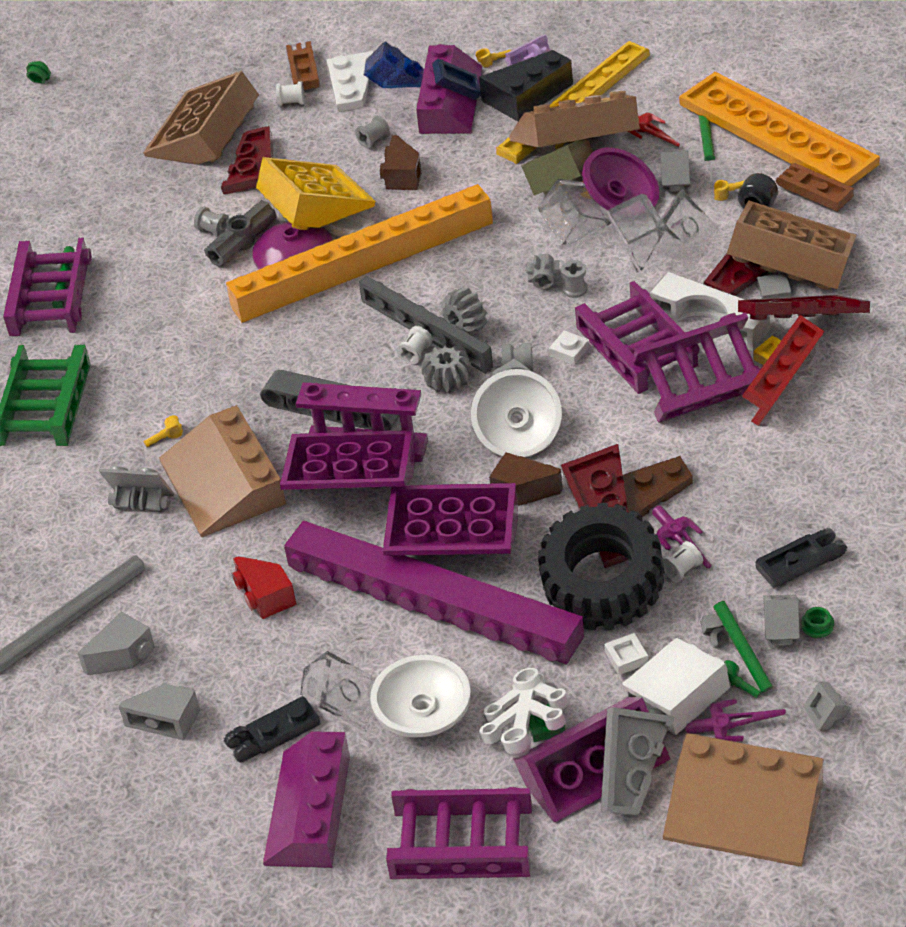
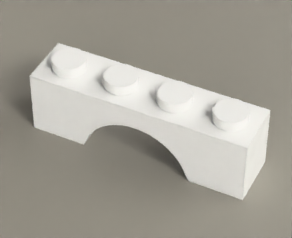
[650,272,770,351]

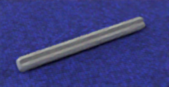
[0,555,145,673]

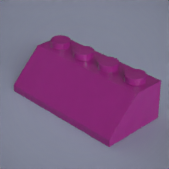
[416,44,483,134]
[513,697,671,822]
[263,731,350,868]

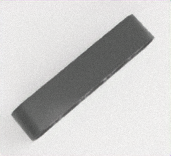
[260,370,399,431]

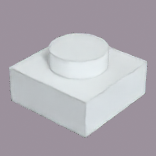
[549,331,590,365]
[604,633,649,675]

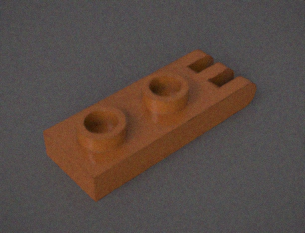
[286,41,320,90]
[776,163,854,212]

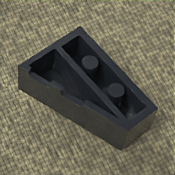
[479,50,573,122]

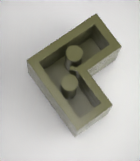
[521,139,593,197]

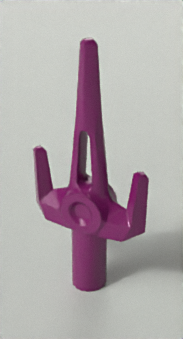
[652,506,712,569]
[685,699,786,742]

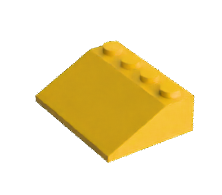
[256,157,376,230]

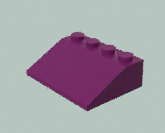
[280,430,416,490]
[383,483,518,555]

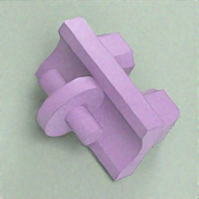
[505,34,551,66]

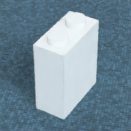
[622,638,730,735]

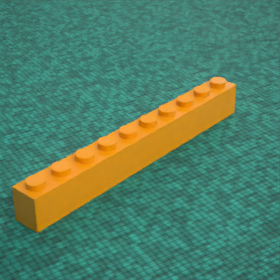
[226,184,493,323]

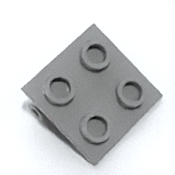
[99,466,174,511]

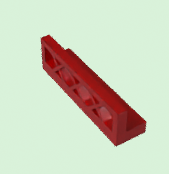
[742,315,825,426]

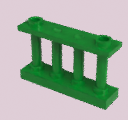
[0,345,91,446]

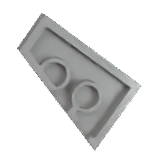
[601,707,675,817]

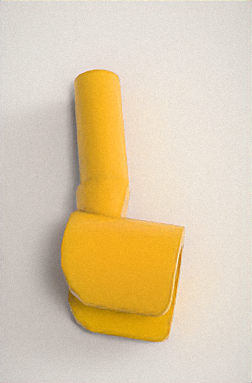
[475,48,511,68]
[714,179,745,201]
[143,415,183,447]

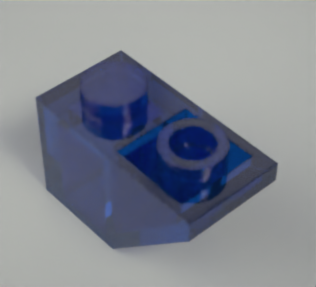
[364,41,424,88]

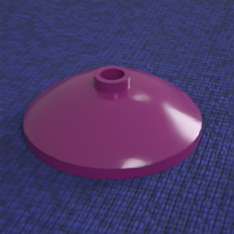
[582,147,659,218]
[252,222,334,269]

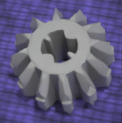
[440,288,488,336]
[421,344,472,393]

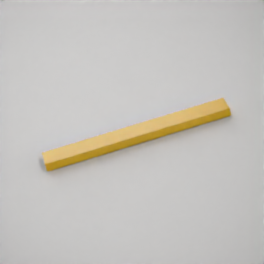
[496,41,650,164]

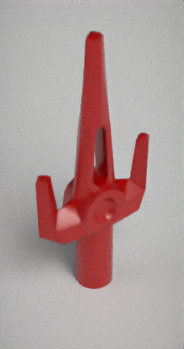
[628,112,680,147]

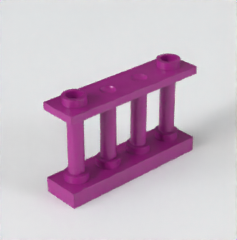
[3,237,92,336]
[575,281,700,394]
[632,313,761,423]
[296,382,428,462]
[386,787,532,879]

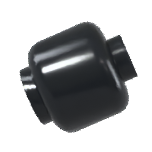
[738,173,778,209]

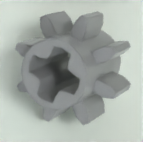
[526,254,561,289]

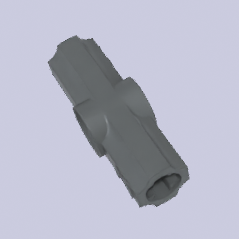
[204,200,276,267]

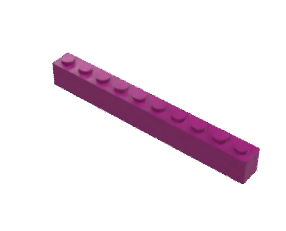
[284,520,584,665]

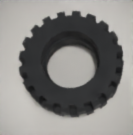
[538,503,665,630]

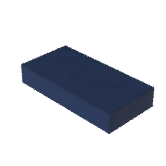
[432,58,481,101]

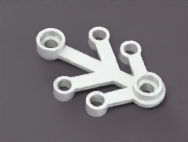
[479,668,569,758]

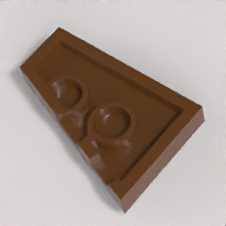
[623,456,693,517]

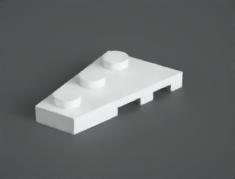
[326,50,377,112]

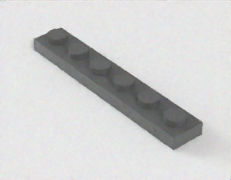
[359,275,493,374]

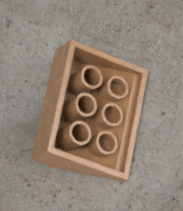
[143,71,259,164]
[509,91,640,148]
[727,201,857,290]
[159,405,286,538]
[663,733,824,867]

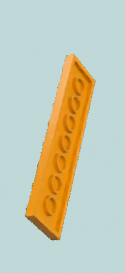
[679,71,880,187]

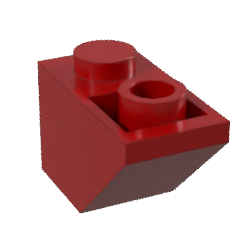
[232,556,297,619]

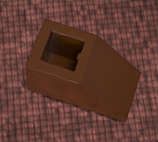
[380,135,422,190]
[489,452,563,506]

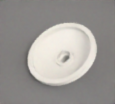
[471,369,562,458]
[370,655,471,738]

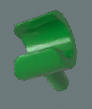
[724,660,761,699]

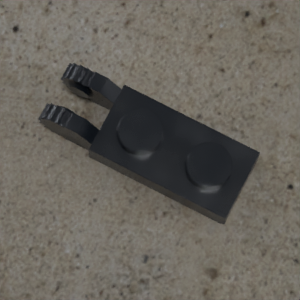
[756,528,848,588]
[224,696,321,762]

